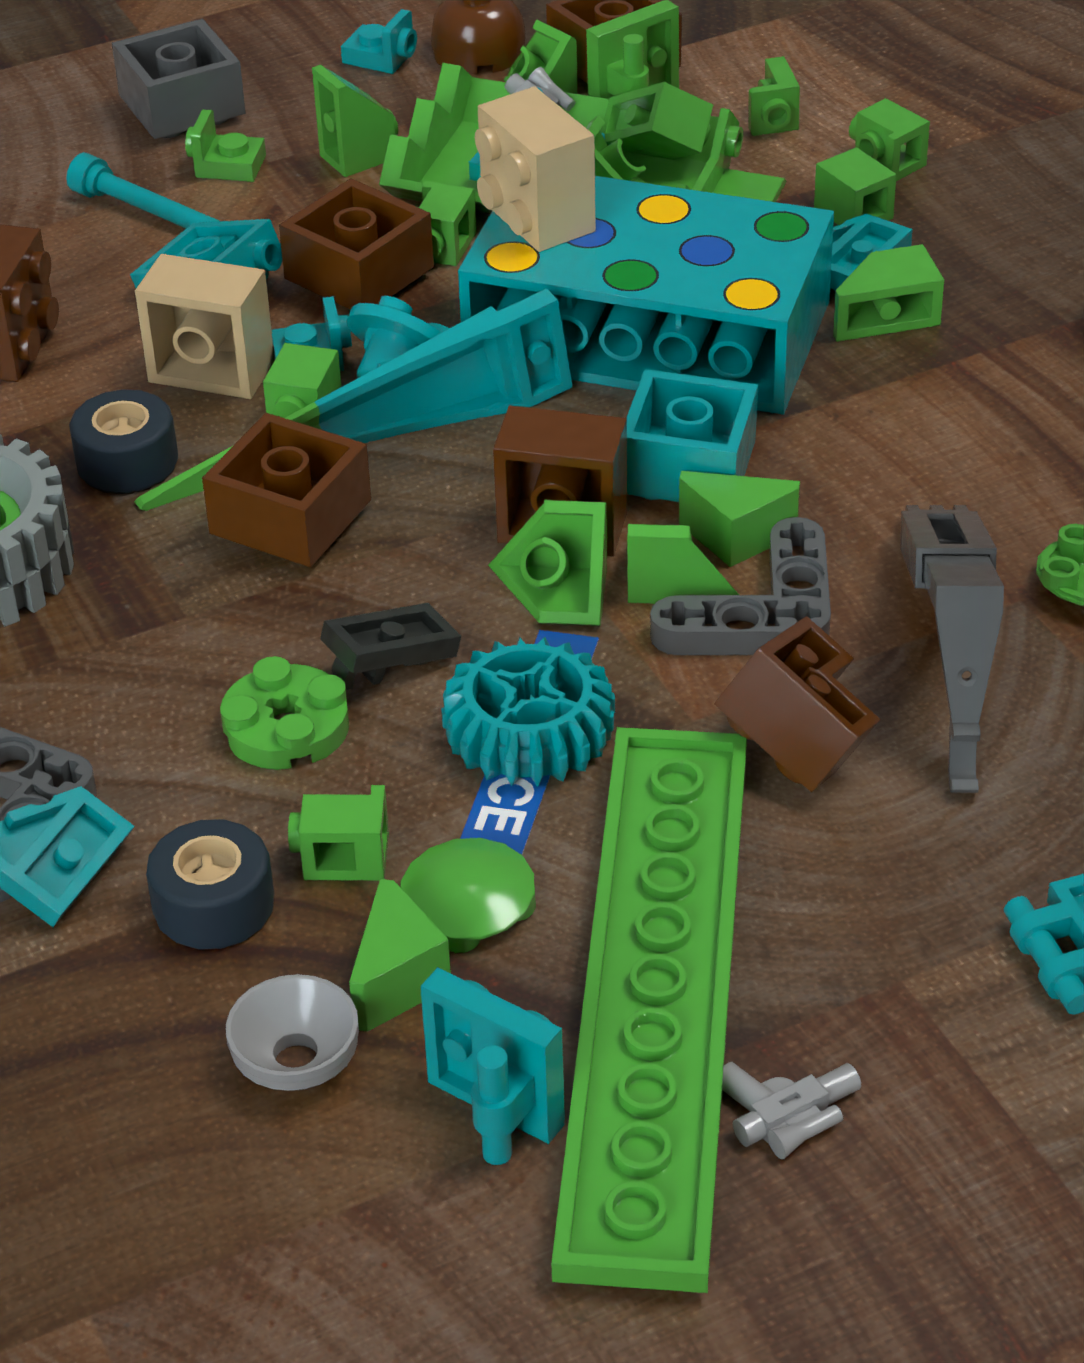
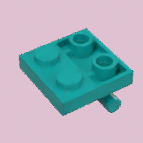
[420,967,565,1165]

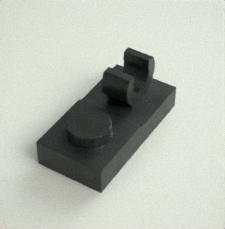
[320,603,462,690]

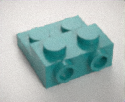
[130,219,282,288]

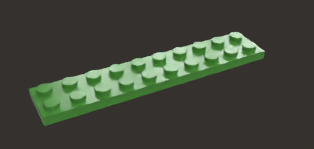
[551,727,747,1293]

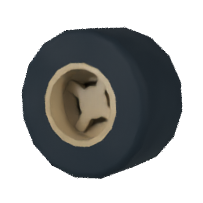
[69,389,178,493]
[146,819,274,949]

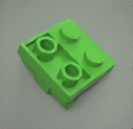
[586,0,679,99]

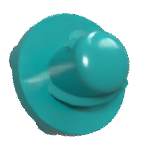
[346,296,450,378]

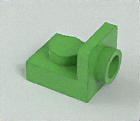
[748,56,800,136]
[185,109,266,182]

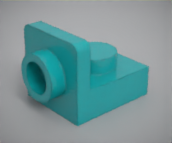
[341,9,417,74]
[271,296,352,371]

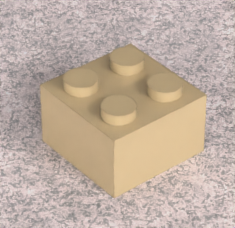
[475,86,596,252]
[135,254,275,399]

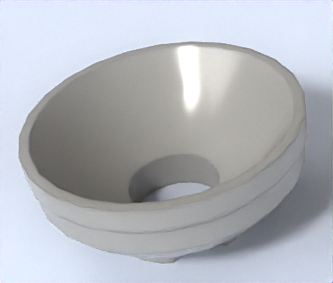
[226,974,359,1091]

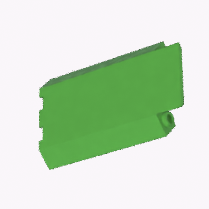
[379,63,787,214]

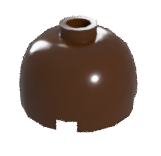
[431,0,525,74]

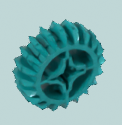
[441,637,615,787]

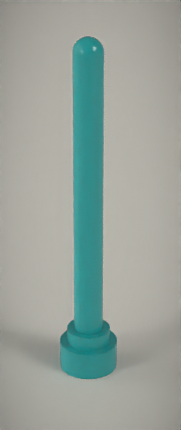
[66,152,220,228]

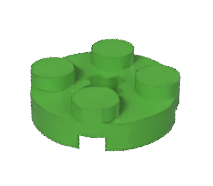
[220,656,349,770]

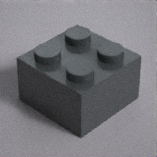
[112,18,246,139]

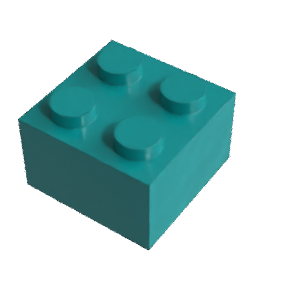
[627,369,759,502]

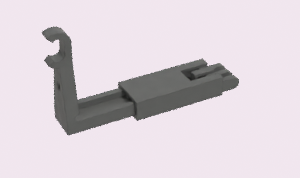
[900,505,1004,793]

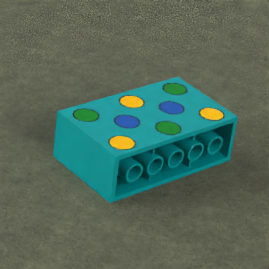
[458,176,834,415]

